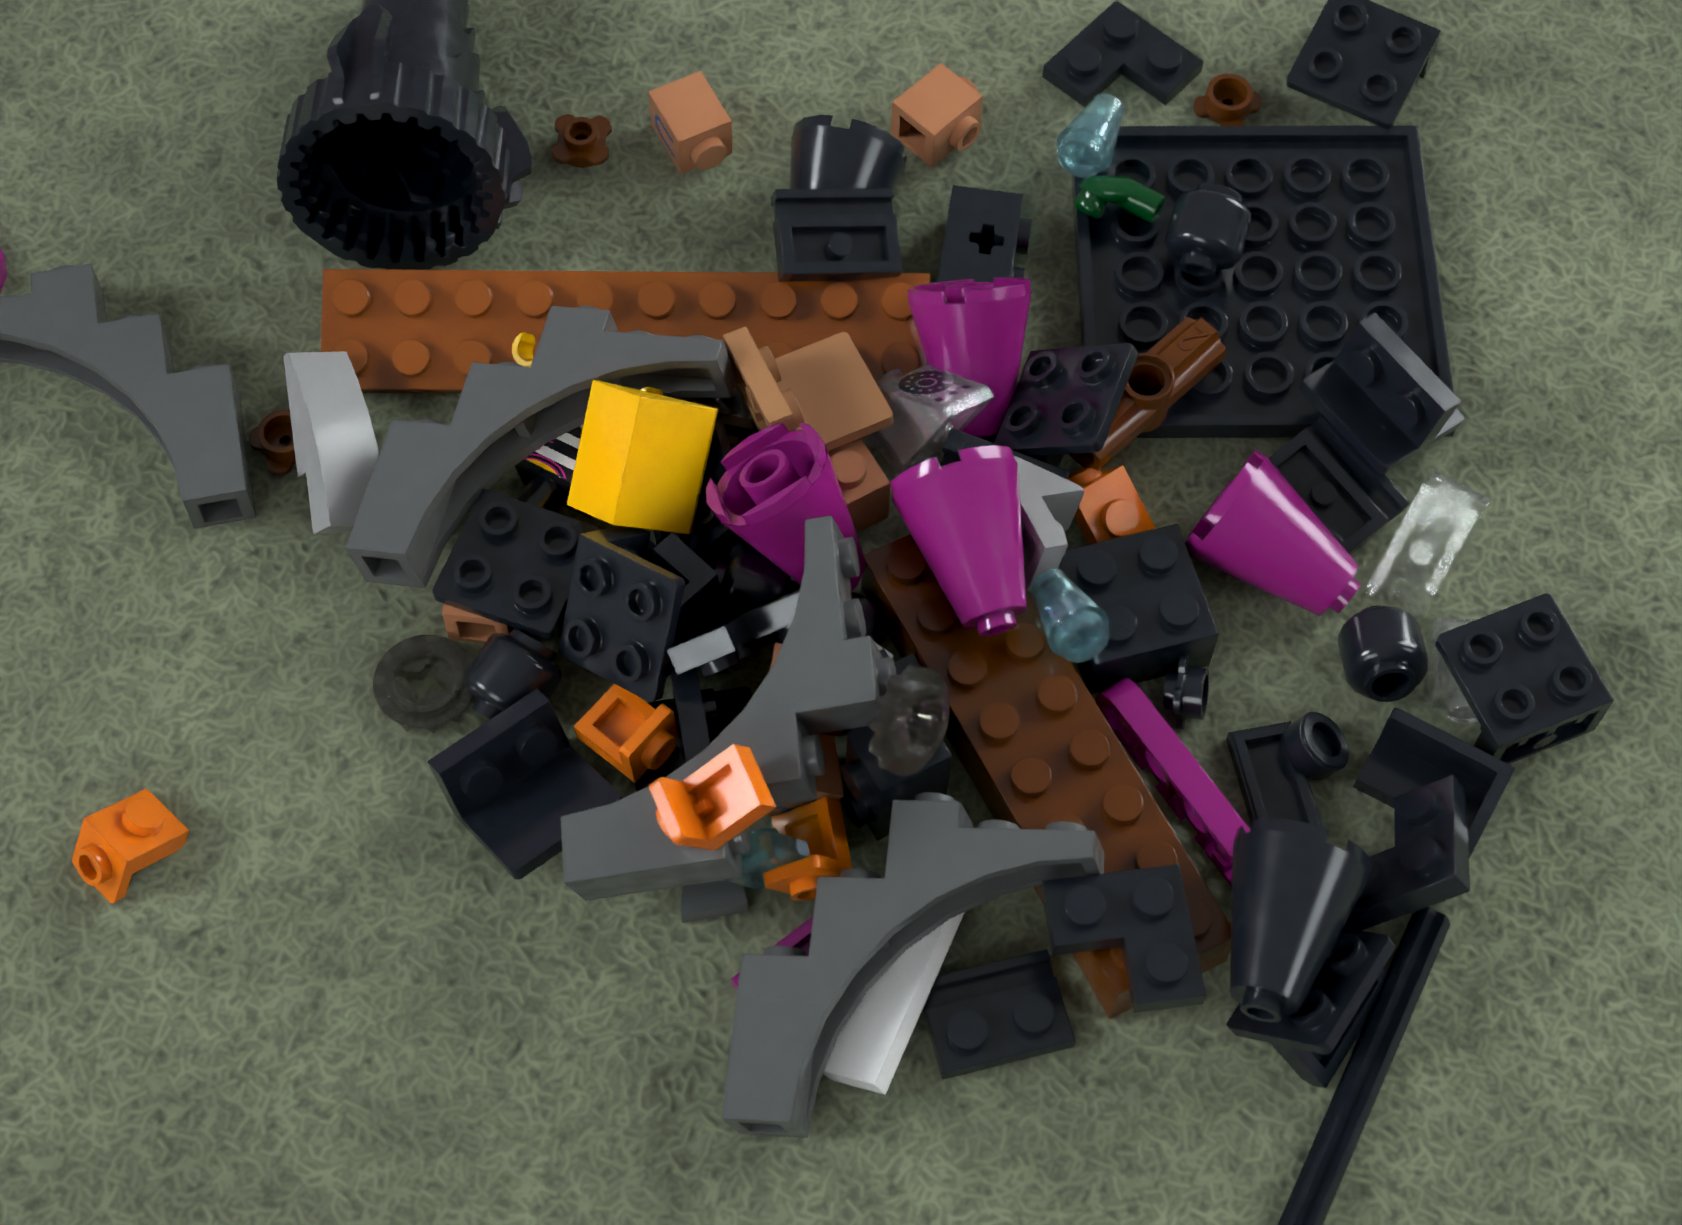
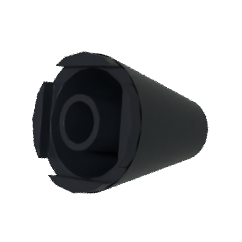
[790,115,907,190]
[1230,818,1371,1023]

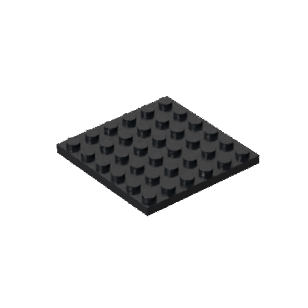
[1069,125,1456,438]

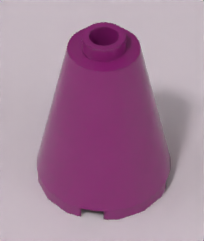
[908,277,1032,443]
[706,423,866,592]
[890,445,1027,637]
[1185,449,1361,616]

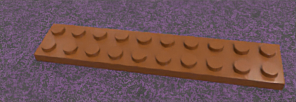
[321,269,930,396]

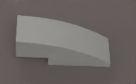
[283,351,379,534]

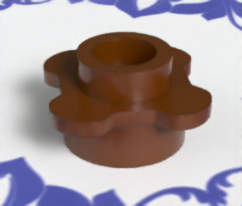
[1193,73,1262,126]
[551,114,612,168]
[249,409,296,475]

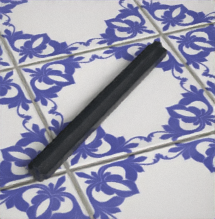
[1278,907,1450,1225]

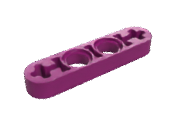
[1095,678,1250,887]

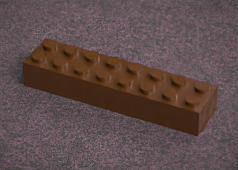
[861,534,1231,1019]

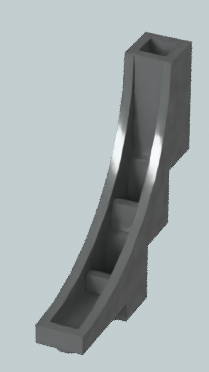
[0,263,257,529]
[345,306,737,588]
[561,515,898,901]
[722,792,1105,1138]

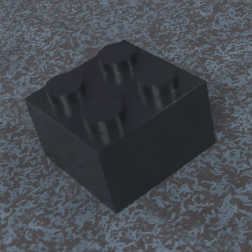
[1050,524,1219,694]

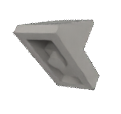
[1014,456,1084,590]

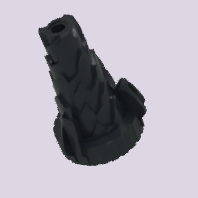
[276,0,532,270]

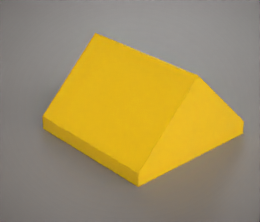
[567,380,718,534]

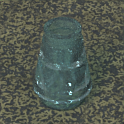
[1057,94,1125,178]
[1031,569,1110,663]

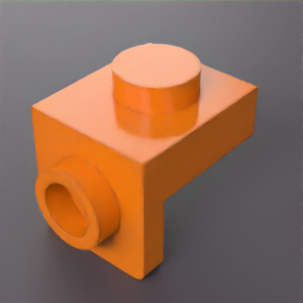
[1067,465,1156,545]
[573,684,678,783]
[649,744,776,851]
[72,788,189,903]
[763,797,853,901]

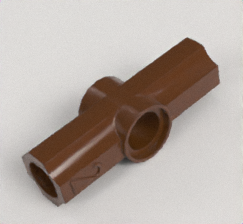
[1069,317,1227,471]

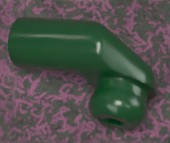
[1074,176,1166,223]

